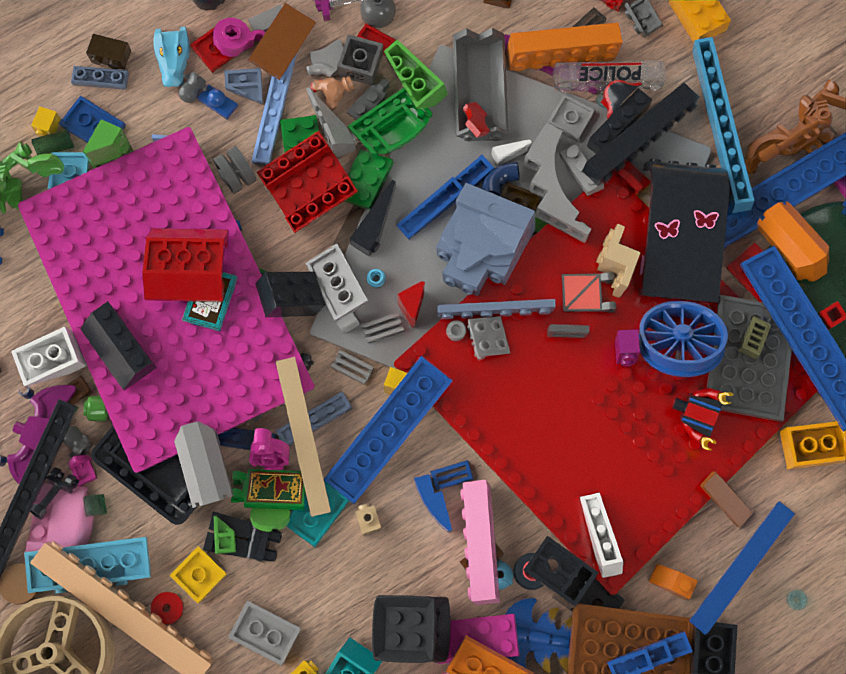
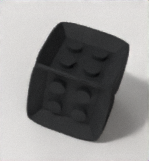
[372,595,450,663]

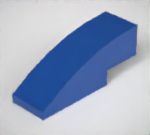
[414,474,452,533]

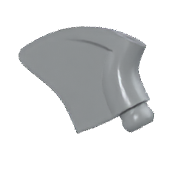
[306,40,343,78]

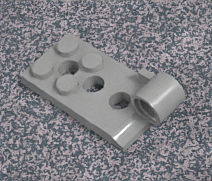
[305,244,369,334]

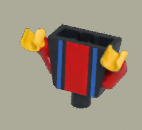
[672,388,733,451]

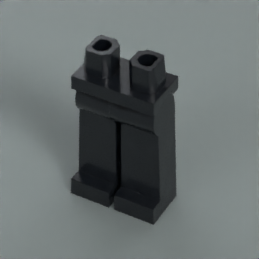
[203,511,282,563]

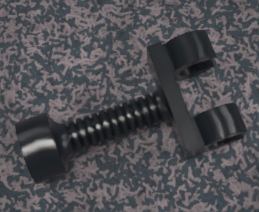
[29,467,79,520]

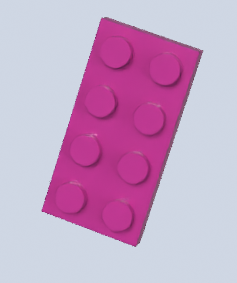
[438,614,520,664]

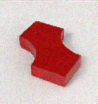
[463,102,490,137]

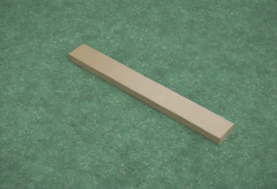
[276,357,331,517]

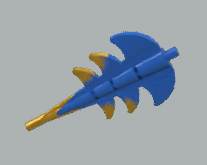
[505,598,572,674]

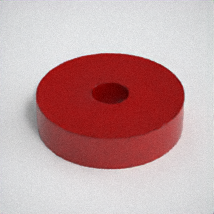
[150,592,184,625]

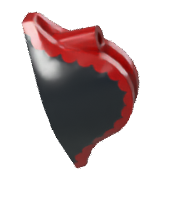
[600,80,642,119]

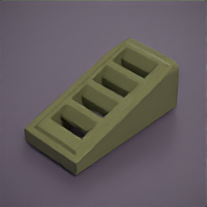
[738,316,771,359]

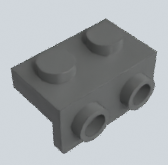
[624,0,664,38]

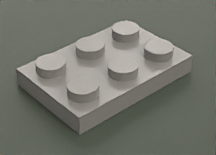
[228,601,302,666]

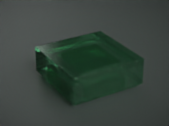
[83,494,107,517]

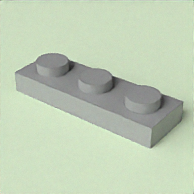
[559,144,604,196]

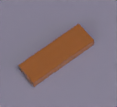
[700,471,753,528]

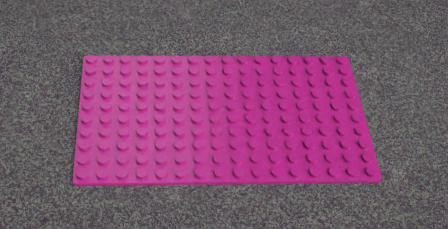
[18,127,315,473]

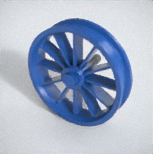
[639,301,728,377]

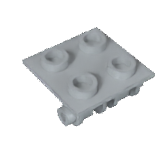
[467,316,510,360]

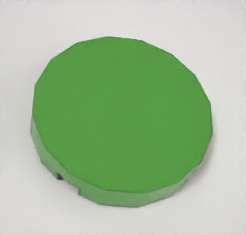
[250,508,290,532]

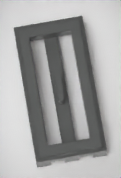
[547,324,589,338]

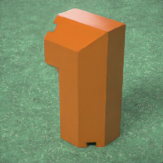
[757,202,829,282]

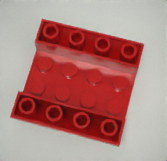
[256,131,358,233]
[142,228,229,302]

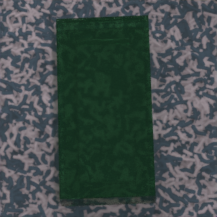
[31,130,74,155]

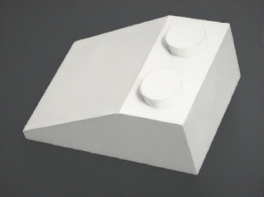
[11,327,86,387]

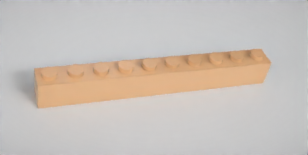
[30,541,214,674]

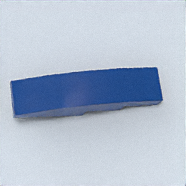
[607,631,693,674]

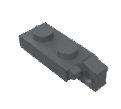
[347,78,390,120]

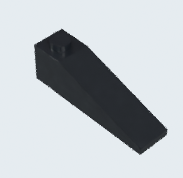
[350,180,396,257]

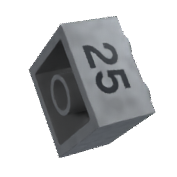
[337,35,383,85]

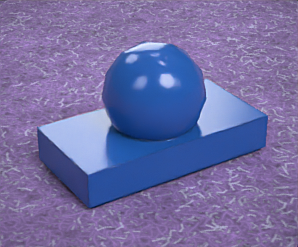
[197,84,238,120]

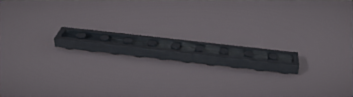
[0,399,79,576]

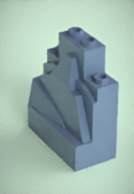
[436,183,535,296]

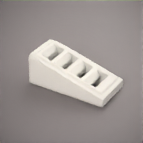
[491,139,532,166]

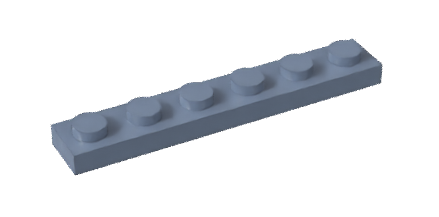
[437,299,556,319]

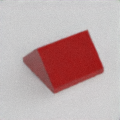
[397,281,425,328]

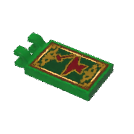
[231,469,306,510]

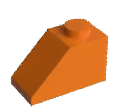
[649,564,698,600]

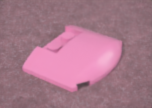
[26,483,94,552]

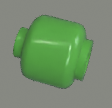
[83,396,109,421]

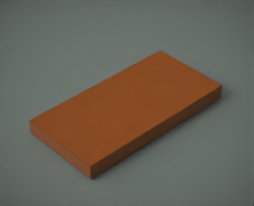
[248,3,316,80]

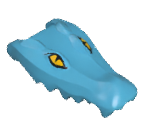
[153,26,190,88]

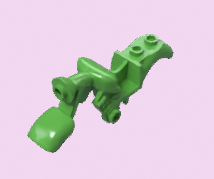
[0,141,64,214]

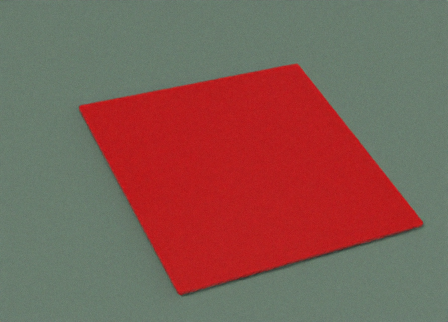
[393,173,818,595]

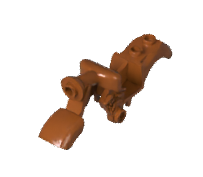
[744,80,846,174]

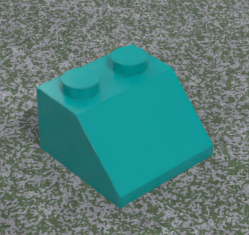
[326,637,382,674]

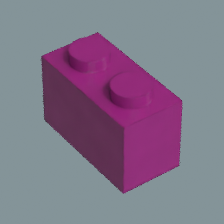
[615,329,640,366]

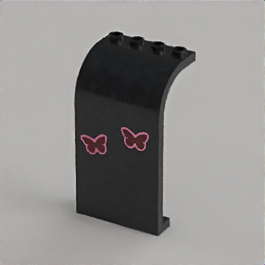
[638,159,729,303]

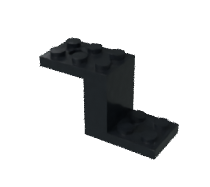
[524,536,625,612]

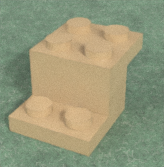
[596,224,640,298]

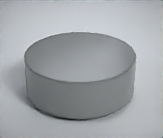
[446,321,466,341]

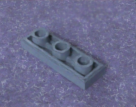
[71,66,129,90]

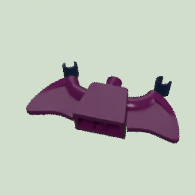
[0,385,76,484]

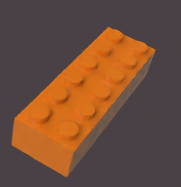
[506,22,623,71]

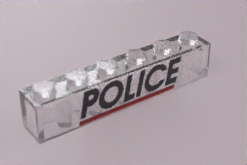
[553,61,666,93]

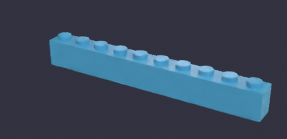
[692,37,754,213]

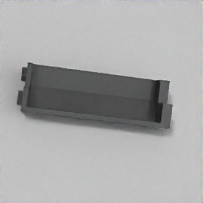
[453,28,509,141]

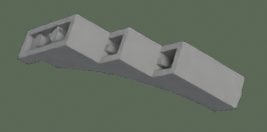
[523,123,591,243]

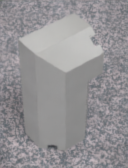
[174,421,234,508]

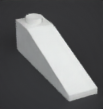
[580,493,623,578]

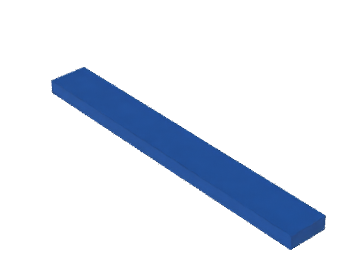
[689,501,795,634]

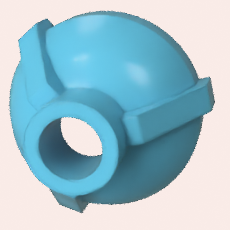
[497,560,513,590]

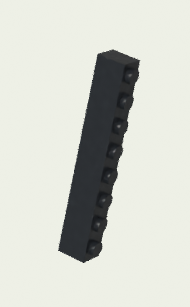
[582,83,700,186]

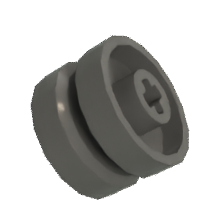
[213,146,257,194]

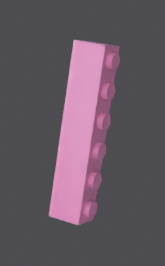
[461,480,500,605]

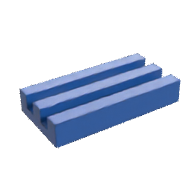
[430,460,474,491]

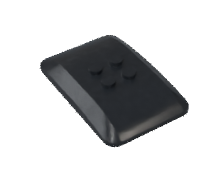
[91,425,226,525]

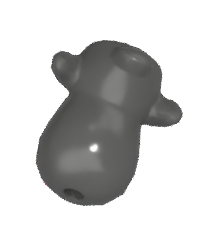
[178,72,207,103]
[63,426,93,458]

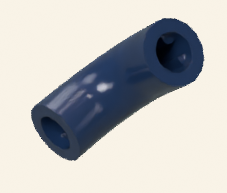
[482,162,520,196]

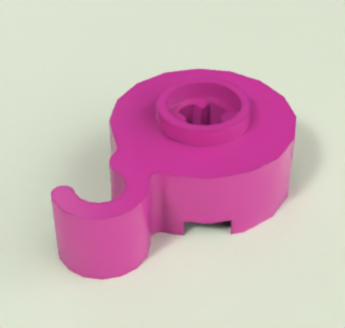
[213,18,266,57]
[249,428,290,470]

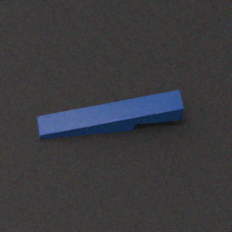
[396,155,494,240]

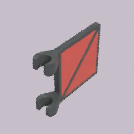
[562,272,616,313]

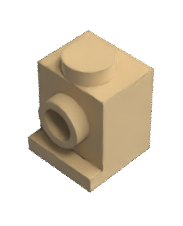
[355,503,382,536]

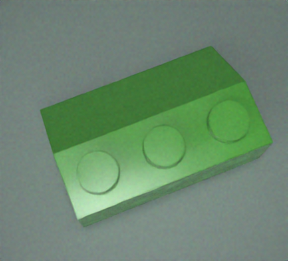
[83,119,134,169]

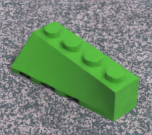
[384,40,448,109]

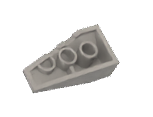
[306,87,357,158]

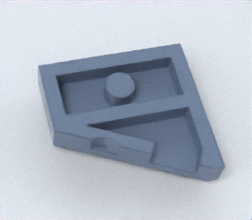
[224,68,263,104]

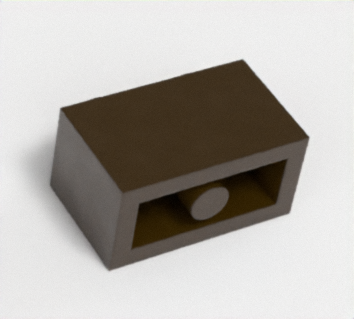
[86,34,131,70]

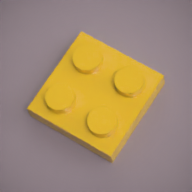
[169,546,227,604]

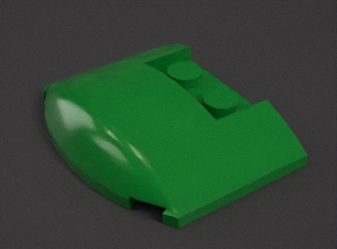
[347,87,433,156]

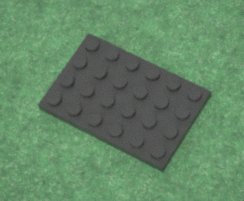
[707,295,792,422]

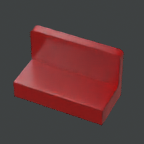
[614,161,651,196]

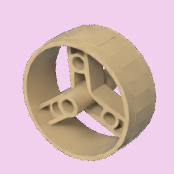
[0,596,115,674]

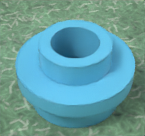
[367,269,386,288]

